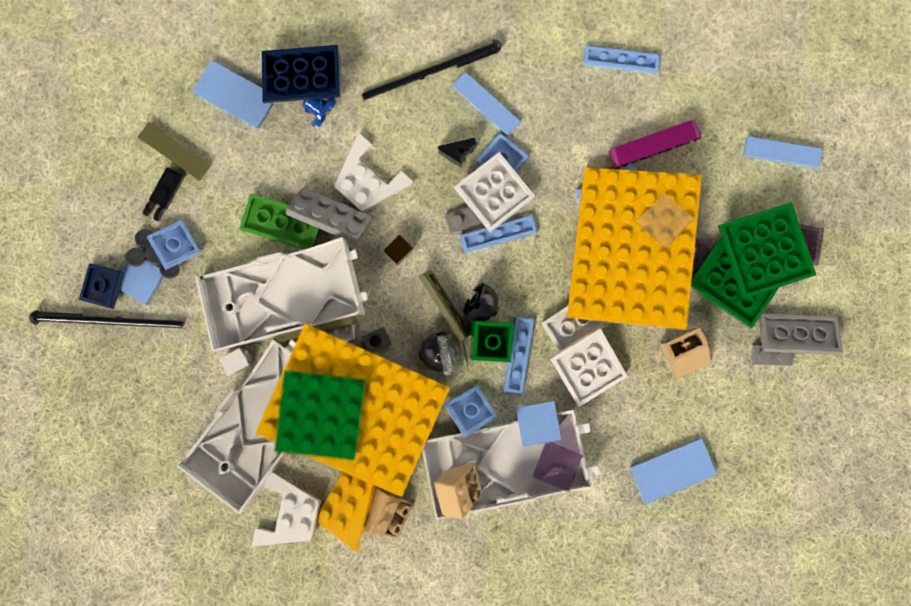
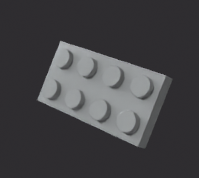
[286,187,372,244]
[759,314,843,355]

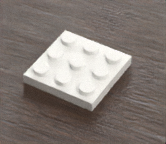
[454,152,535,232]
[549,327,628,407]

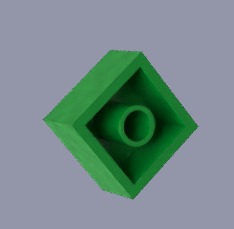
[470,320,514,362]

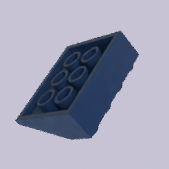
[262,45,342,103]

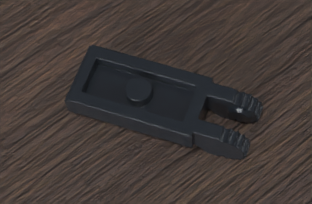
[143,167,185,221]

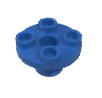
[302,98,337,127]

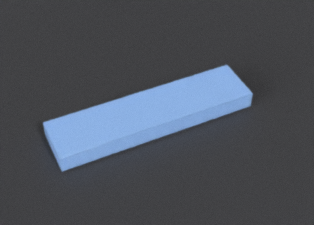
[583,45,660,74]
[452,72,520,137]
[743,136,822,168]
[460,214,538,253]
[503,316,535,395]

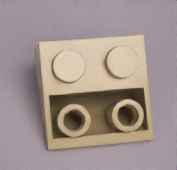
[660,327,711,379]
[434,463,482,519]
[364,487,414,539]

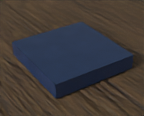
[79,263,125,309]

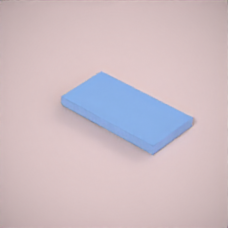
[192,60,274,130]
[630,438,717,504]

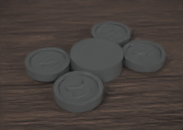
[125,229,180,279]

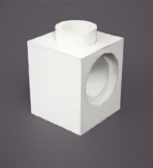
[219,348,253,376]

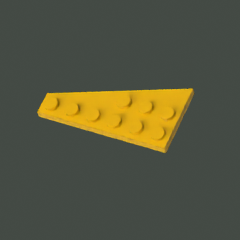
[317,472,376,552]

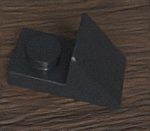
[438,138,477,168]

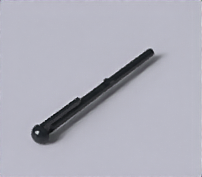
[361,39,502,101]
[29,310,183,328]

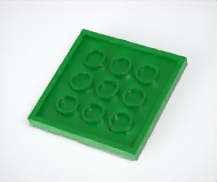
[718,202,817,299]
[691,235,779,329]
[274,370,365,460]

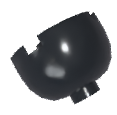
[463,282,499,321]
[419,332,453,371]

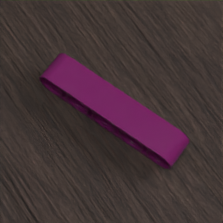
[608,120,702,169]

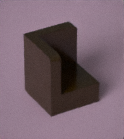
[384,234,414,266]

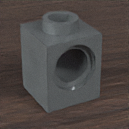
[361,327,392,353]

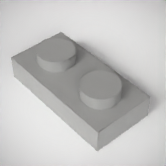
[445,207,482,234]
[752,345,792,366]

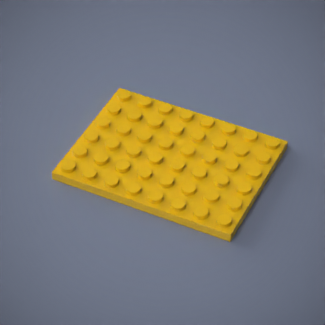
[567,167,702,330]
[255,323,450,497]

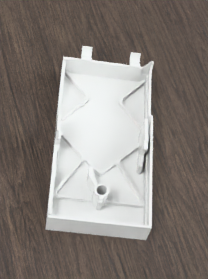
[195,237,368,352]
[177,340,296,514]
[422,409,600,520]

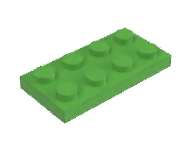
[239,193,320,250]

